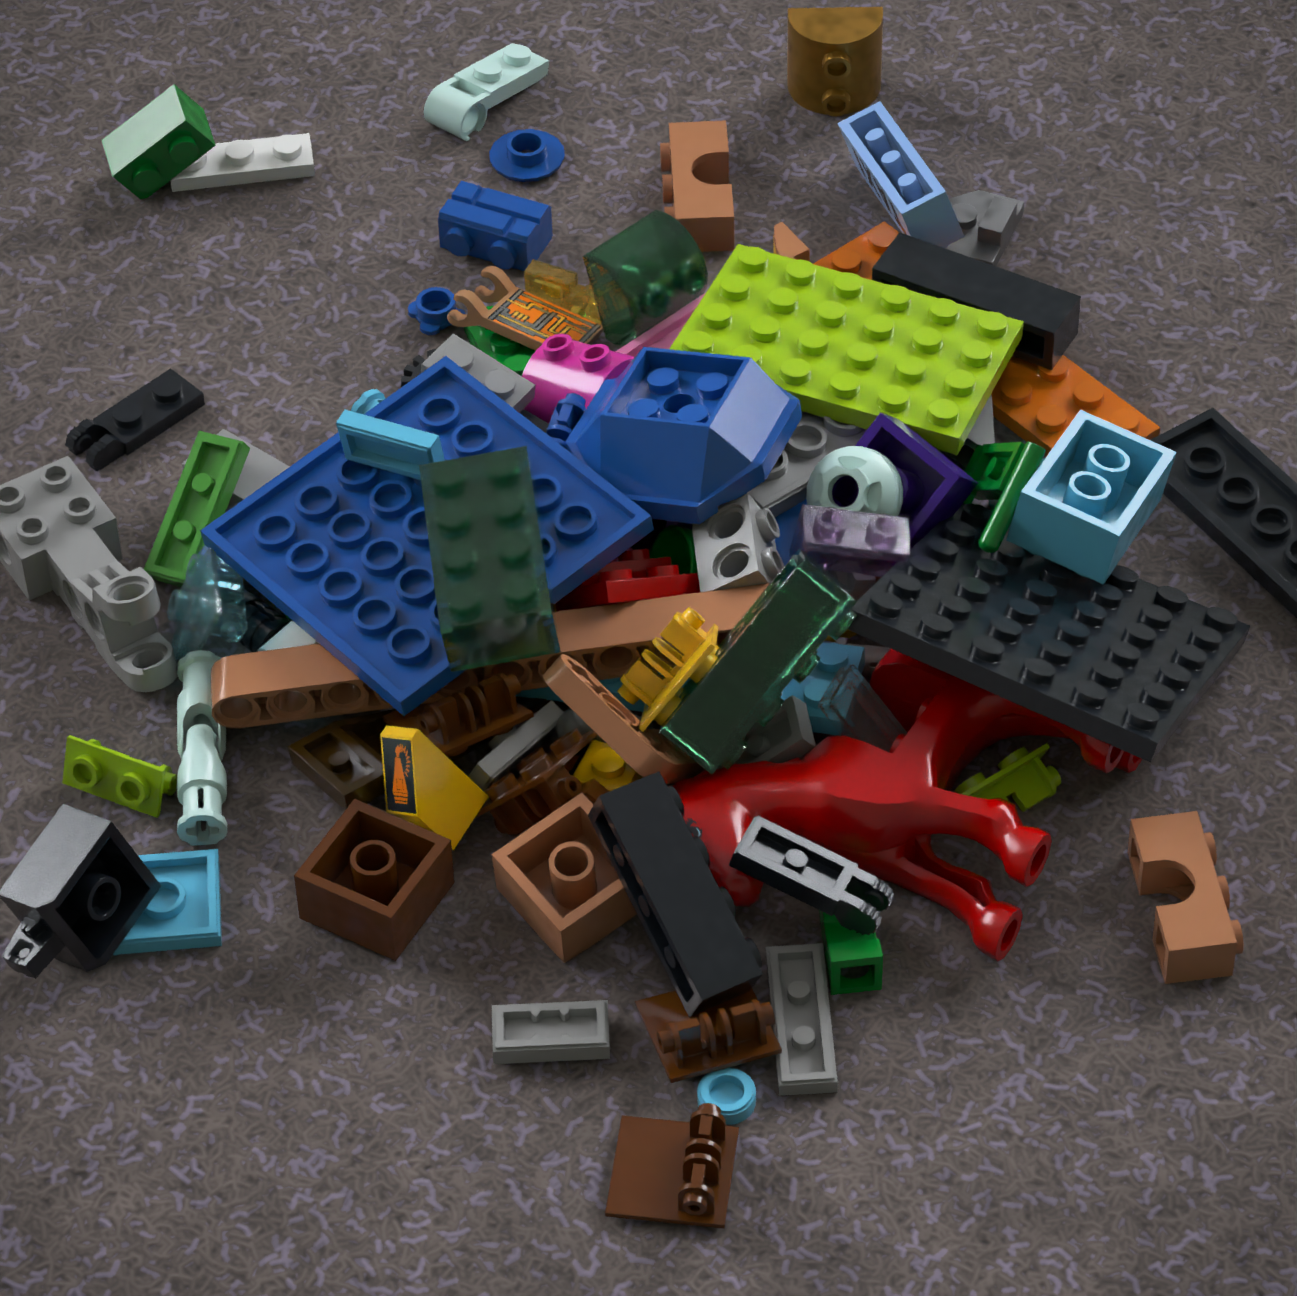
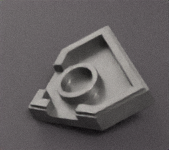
[946,190,1024,266]

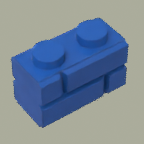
[438,181,553,272]

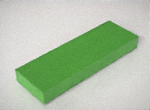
[144,431,251,591]

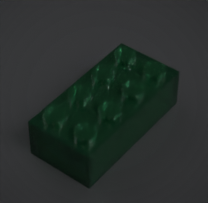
[419,446,561,672]
[659,548,857,775]

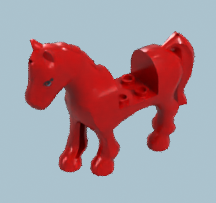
[673,649,1143,962]

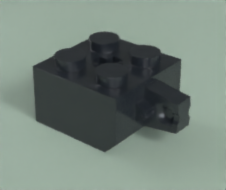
[0,804,161,979]

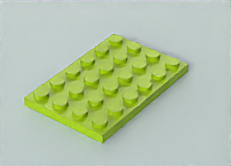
[669,244,1024,455]

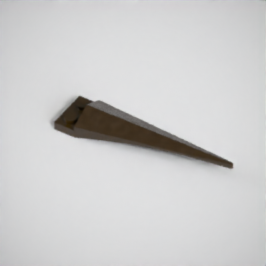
[287,696,554,810]

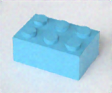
[1006,410,1177,585]

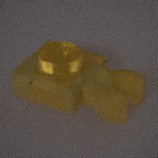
[524,259,610,324]

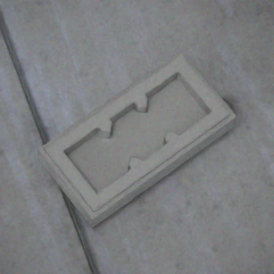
[468,700,564,792]
[492,1000,610,1064]

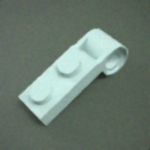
[424,43,549,141]

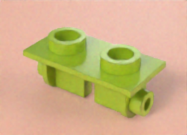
[62,735,177,818]
[954,743,1061,812]

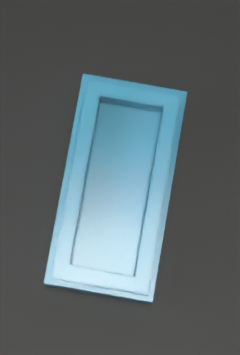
[336,410,447,484]

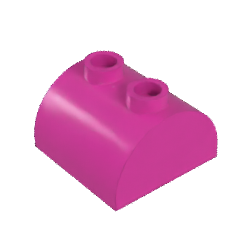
[522,334,634,423]

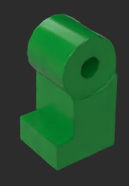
[819,891,883,995]

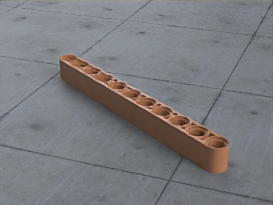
[211,583,805,728]

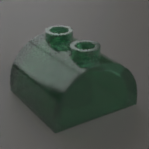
[582,210,708,346]

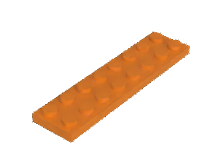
[813,221,1160,457]

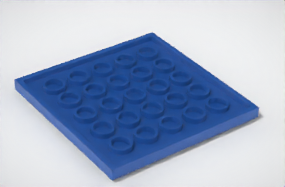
[200,356,654,716]

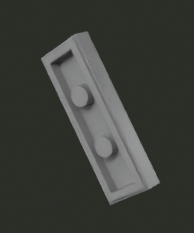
[766,943,838,1096]

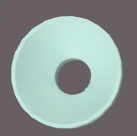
[806,446,903,543]

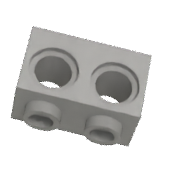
[692,492,786,592]

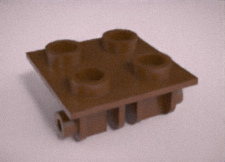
[382,672,534,757]
[475,728,598,836]
[635,989,782,1083]
[605,1103,739,1229]

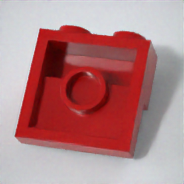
[556,549,700,612]

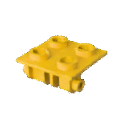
[617,607,719,732]

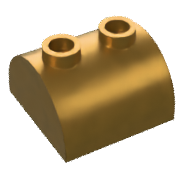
[787,7,883,117]

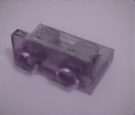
[789,504,911,577]

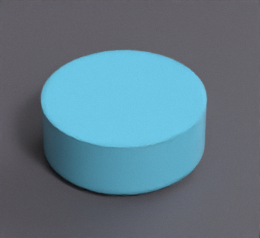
[697,1068,756,1125]

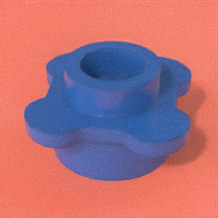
[408,287,465,335]

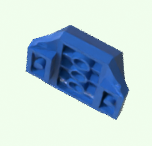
[565,347,802,524]

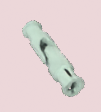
[177,650,227,846]

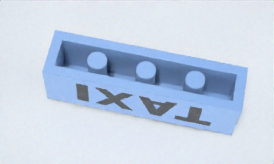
[837,101,965,248]

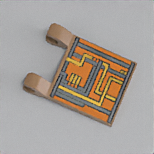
[447,266,605,351]

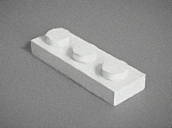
[170,133,315,192]

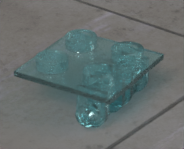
[167,545,248,682]

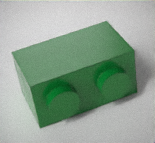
[101,84,216,199]

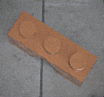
[660,120,734,253]
[1127,811,1244,984]

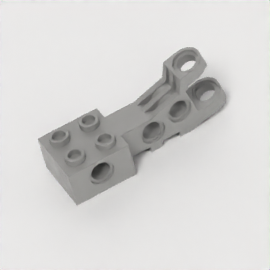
[0,456,178,692]

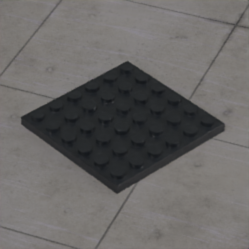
[843,503,1250,762]

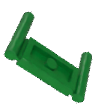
[964,441,1046,553]

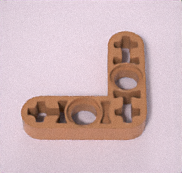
[543,654,712,784]

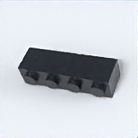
[872,232,1081,370]
[588,771,763,1017]

